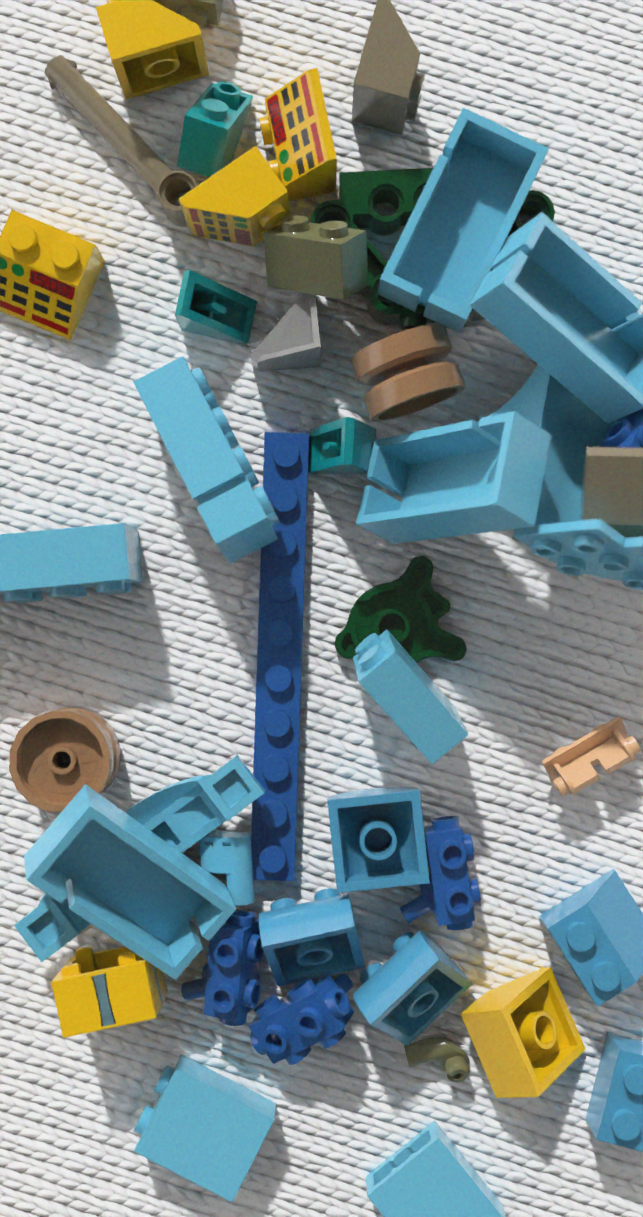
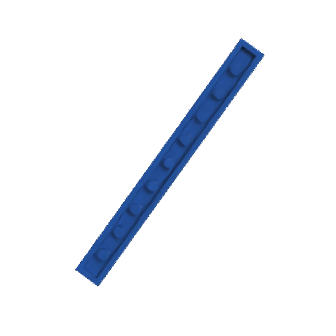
[251,432,309,881]

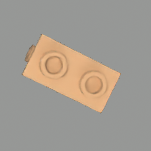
[542,716,641,797]

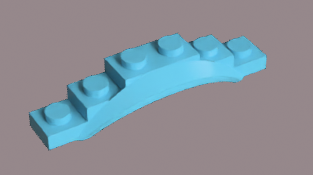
[14,754,265,963]

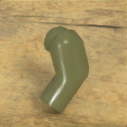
[404,1036,470,1083]

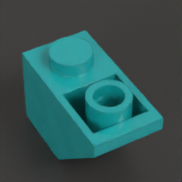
[177,82,253,177]

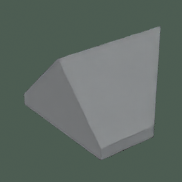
[250,293,321,371]

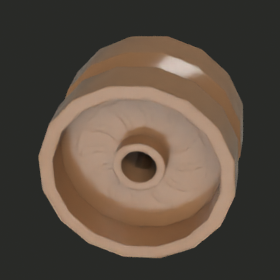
[351,324,466,422]
[9,707,121,812]

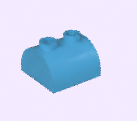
[327,787,430,893]
[259,888,365,986]
[353,930,473,1046]

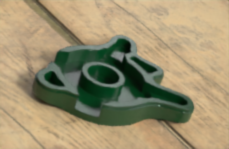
[335,556,467,663]

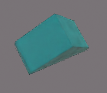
[175,270,257,344]
[308,417,377,474]

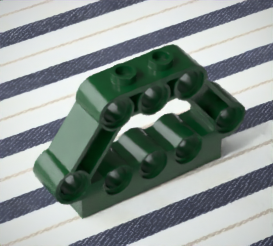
[310,168,555,331]

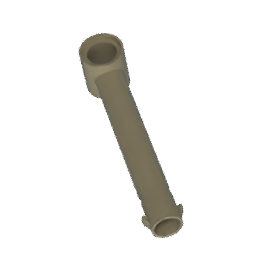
[45,55,197,227]

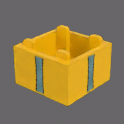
[51,946,168,1038]

